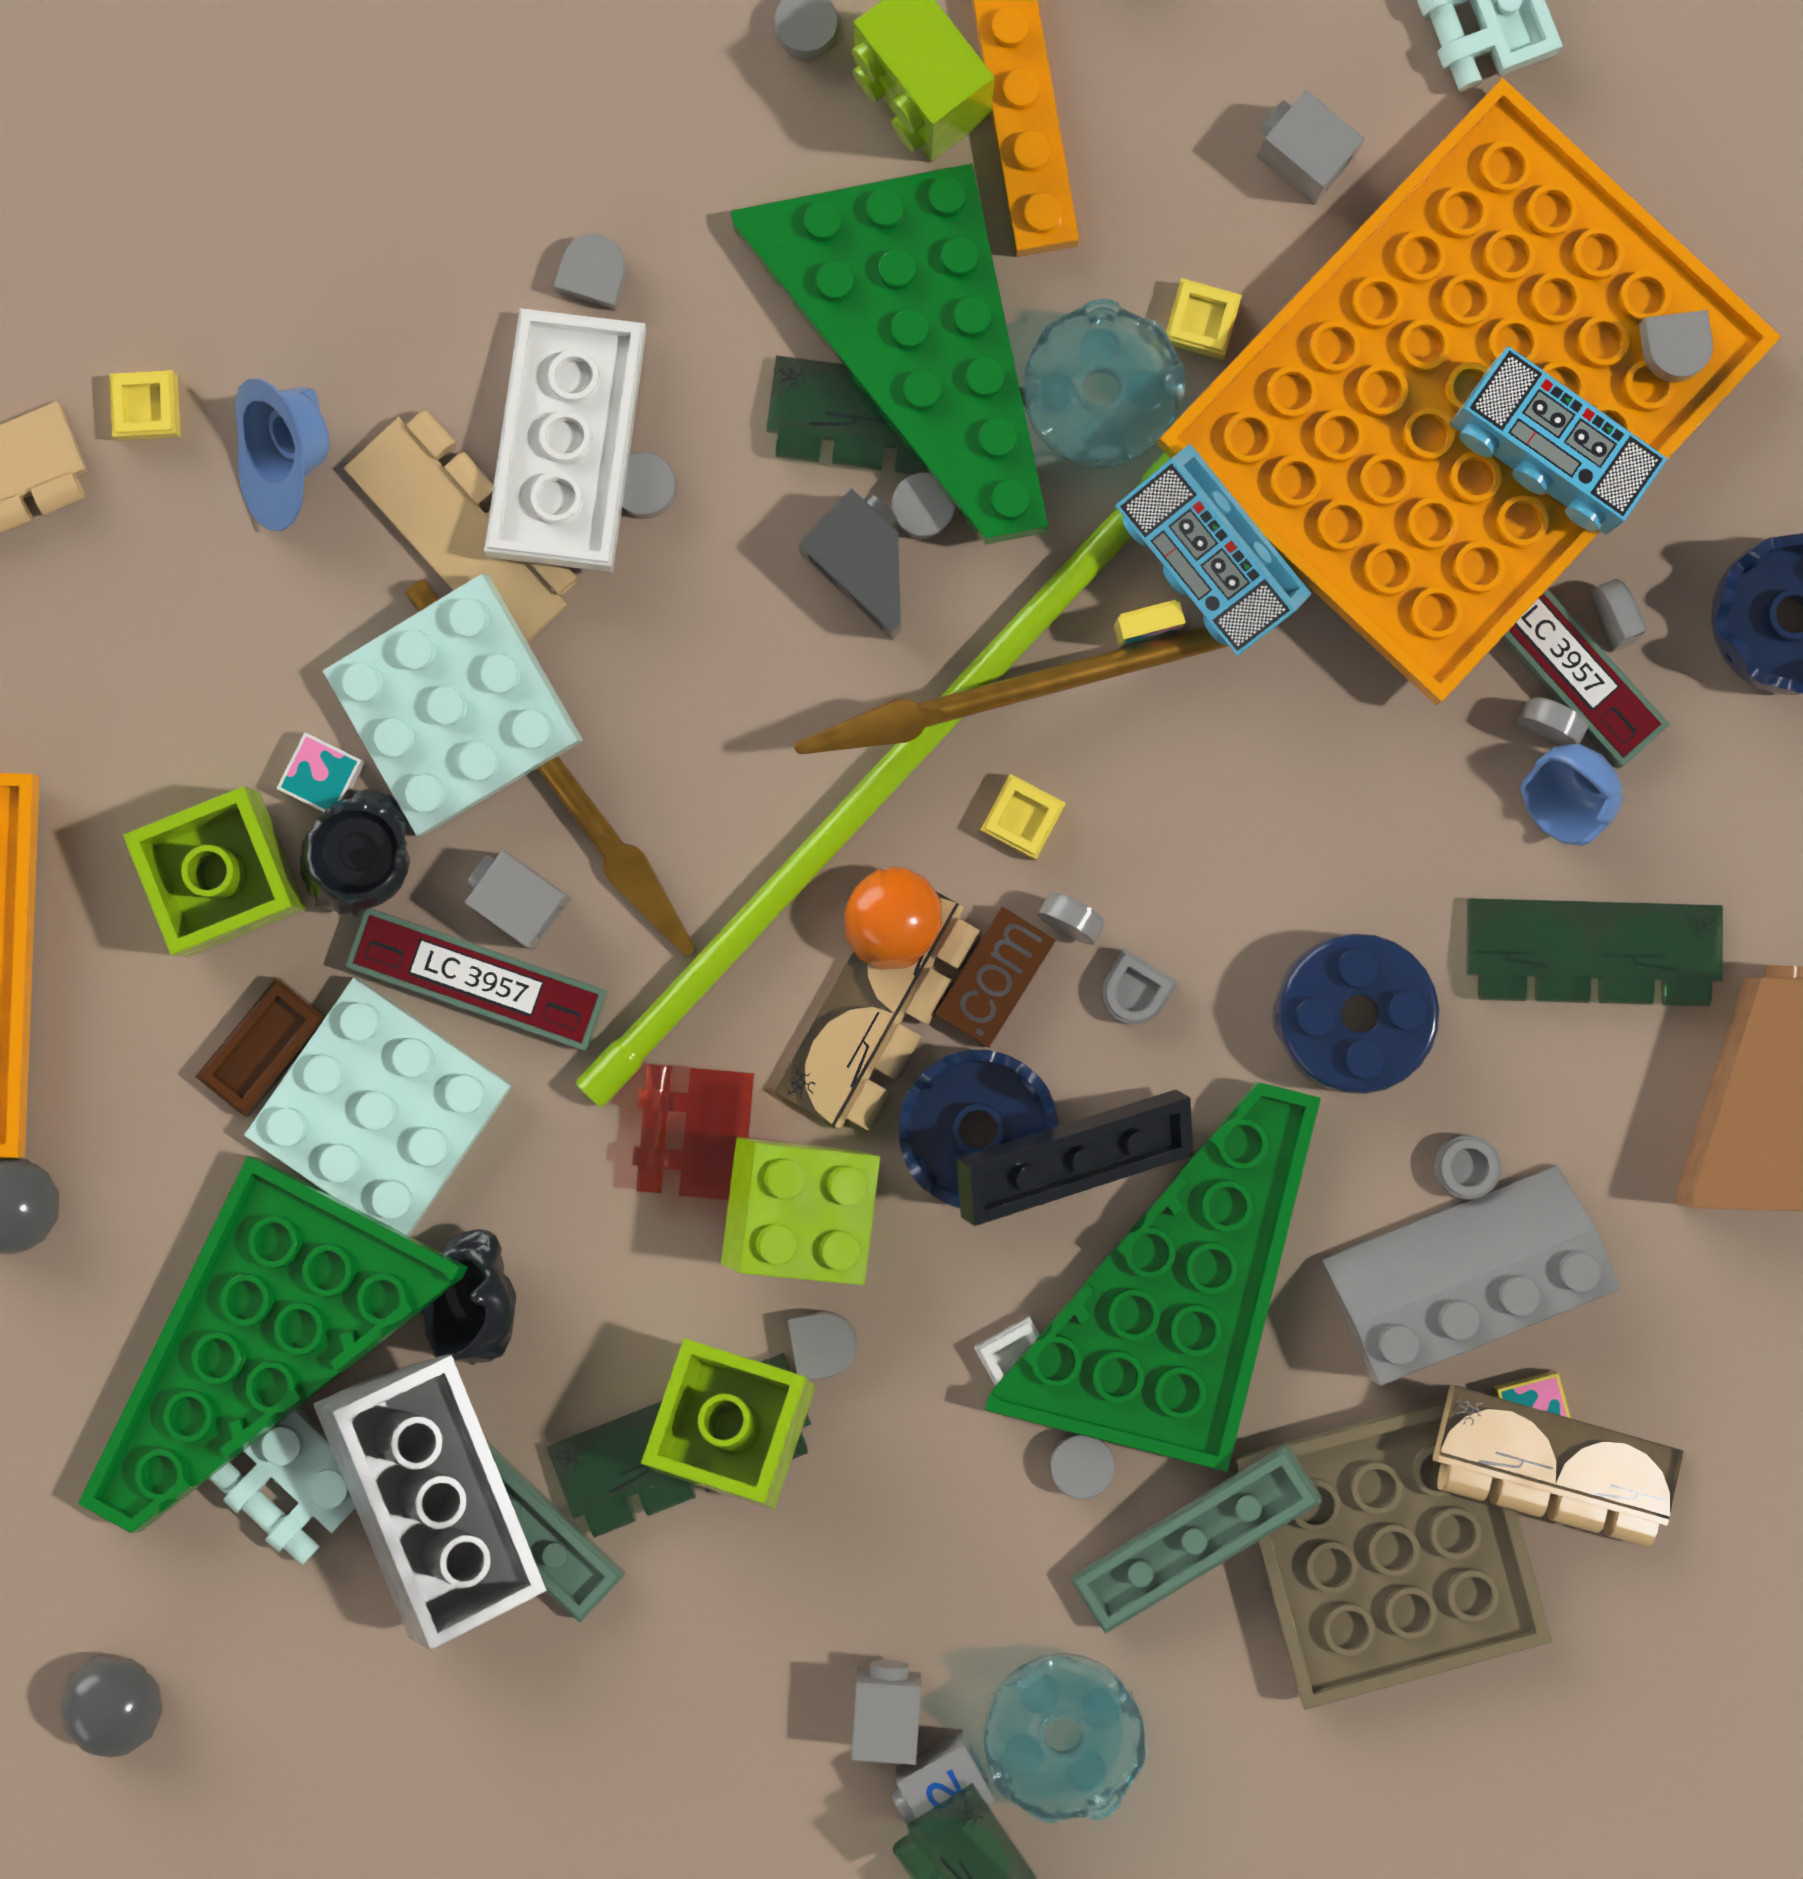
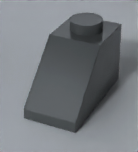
[798,488,901,640]

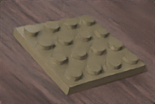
[1234,1390,1553,1710]

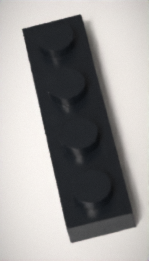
[956,1089,1193,1226]

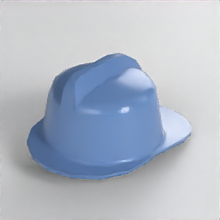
[235,379,329,531]

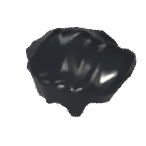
[300,789,410,917]
[421,1229,516,1365]

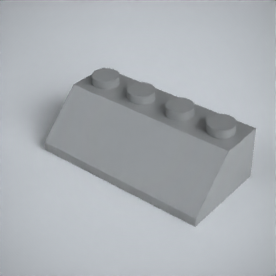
[1320,1165,1621,1386]
[313,1354,547,1651]

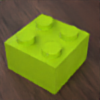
[851,0,995,162]
[123,786,307,957]
[721,1137,880,1285]
[641,1338,816,1510]

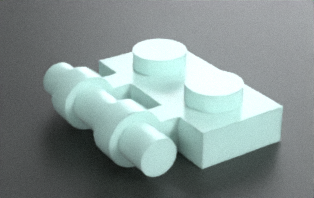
[1417,0,1563,92]
[209,1408,356,1566]

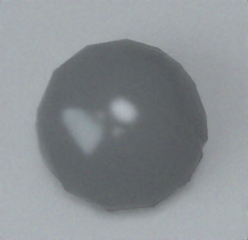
[0,1158,59,1254]
[60,1655,162,1757]

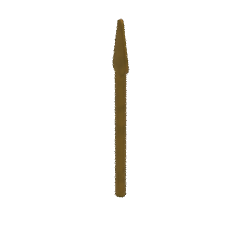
[405,579,696,956]
[794,626,1229,754]

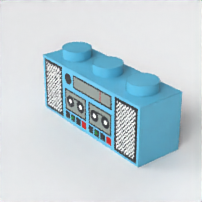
[1450,346,1668,535]
[1115,444,1312,656]

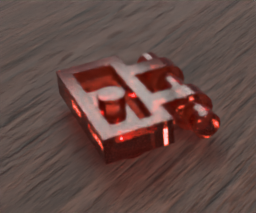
[632,1064,755,1200]

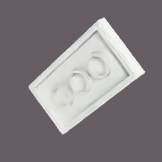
[484,308,647,572]

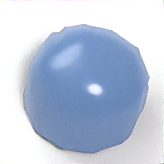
[1521,744,1624,846]

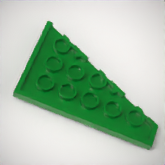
[731,163,1048,545]
[984,1082,1321,1472]
[78,1156,468,1533]

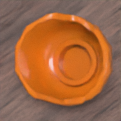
[844,866,942,970]

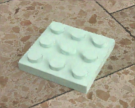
[323,574,583,836]
[244,978,514,1236]

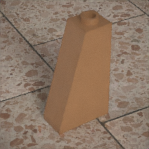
[1676,965,1803,1211]

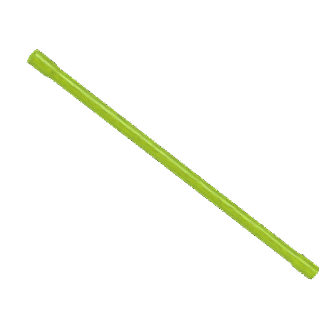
[575,452,1171,1108]

